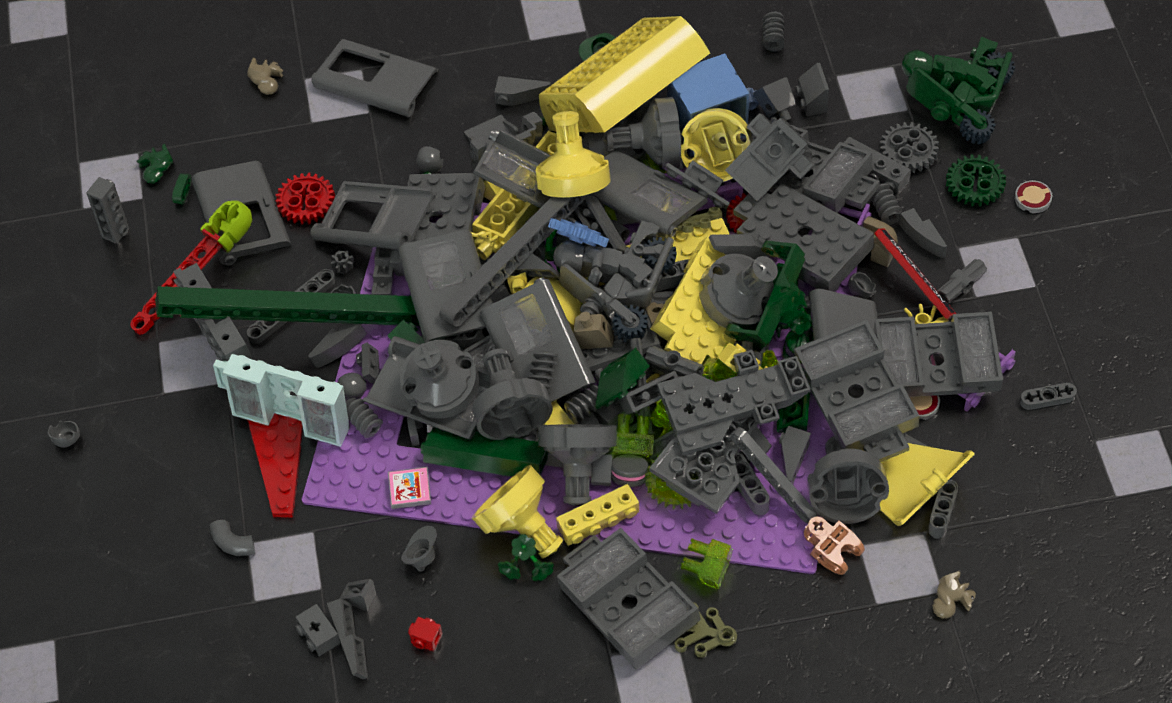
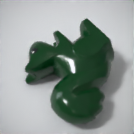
[137,143,174,183]

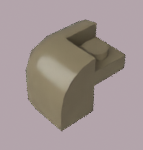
[863,216,898,267]

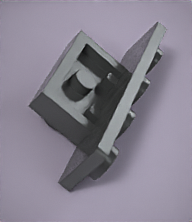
[665,160,730,210]

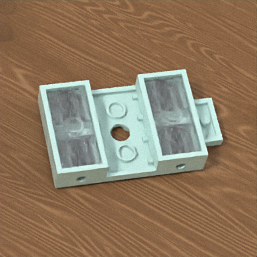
[213,354,350,447]

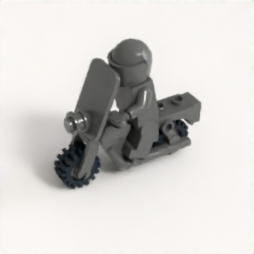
[553,221,677,342]

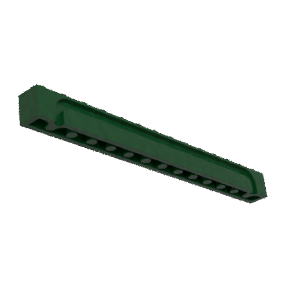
[155,286,420,326]

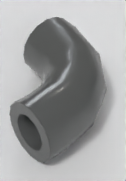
[210,520,256,556]

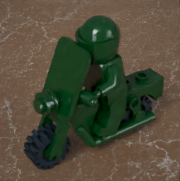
[902,37,1015,144]

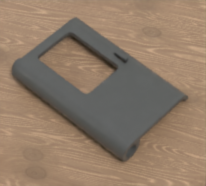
[311,39,438,117]

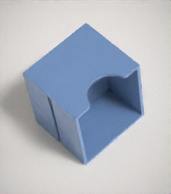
[667,54,749,157]

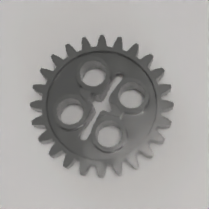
[879,122,939,173]

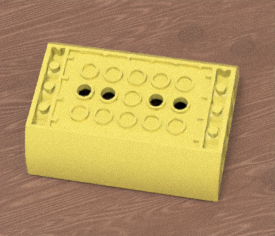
[539,16,710,133]

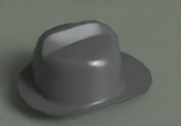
[402,526,437,571]

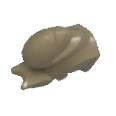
[247,58,283,95]
[932,571,976,618]

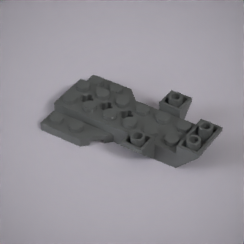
[657,350,811,455]
[650,400,772,514]

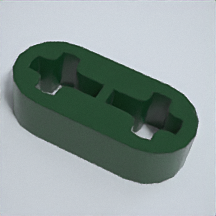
[172,173,191,204]

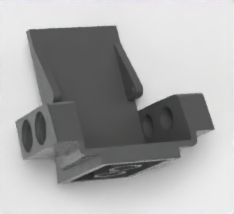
[464,112,543,178]
[725,113,815,201]

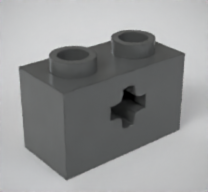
[295,604,340,656]

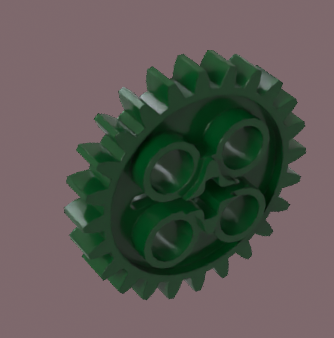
[946,155,1006,207]

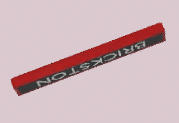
[874,228,956,319]

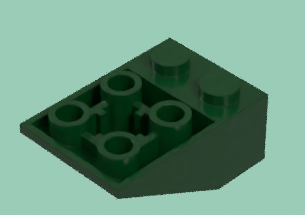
[595,347,649,409]

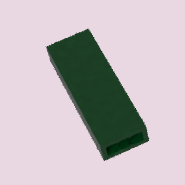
[421,427,548,477]

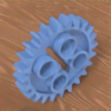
[548,218,609,248]

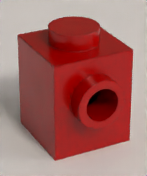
[408,617,442,651]

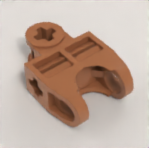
[804,517,865,575]

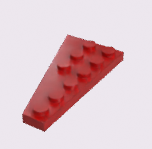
[248,413,303,517]

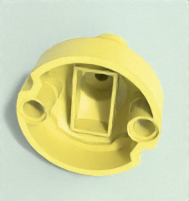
[681,108,753,182]
[535,111,611,198]
[472,465,563,559]

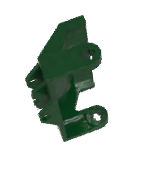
[725,241,807,351]

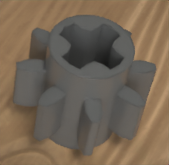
[331,251,354,273]

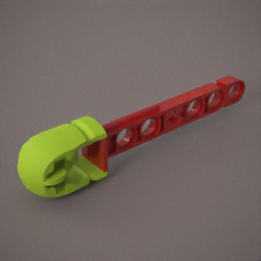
[130,200,252,335]

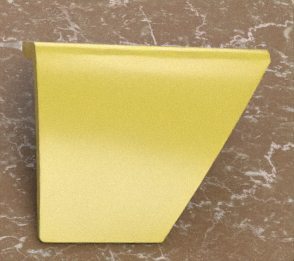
[863,443,974,526]

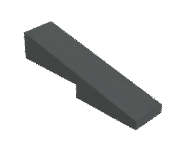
[327,598,368,680]

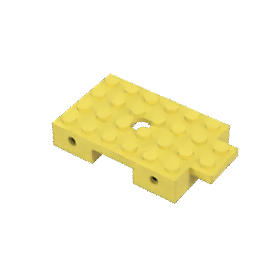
[650,235,736,373]

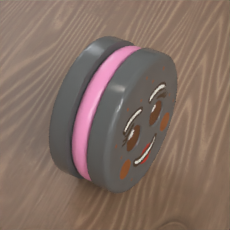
[611,455,648,487]

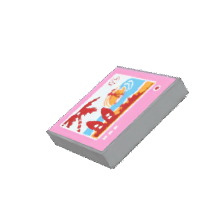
[388,467,431,509]

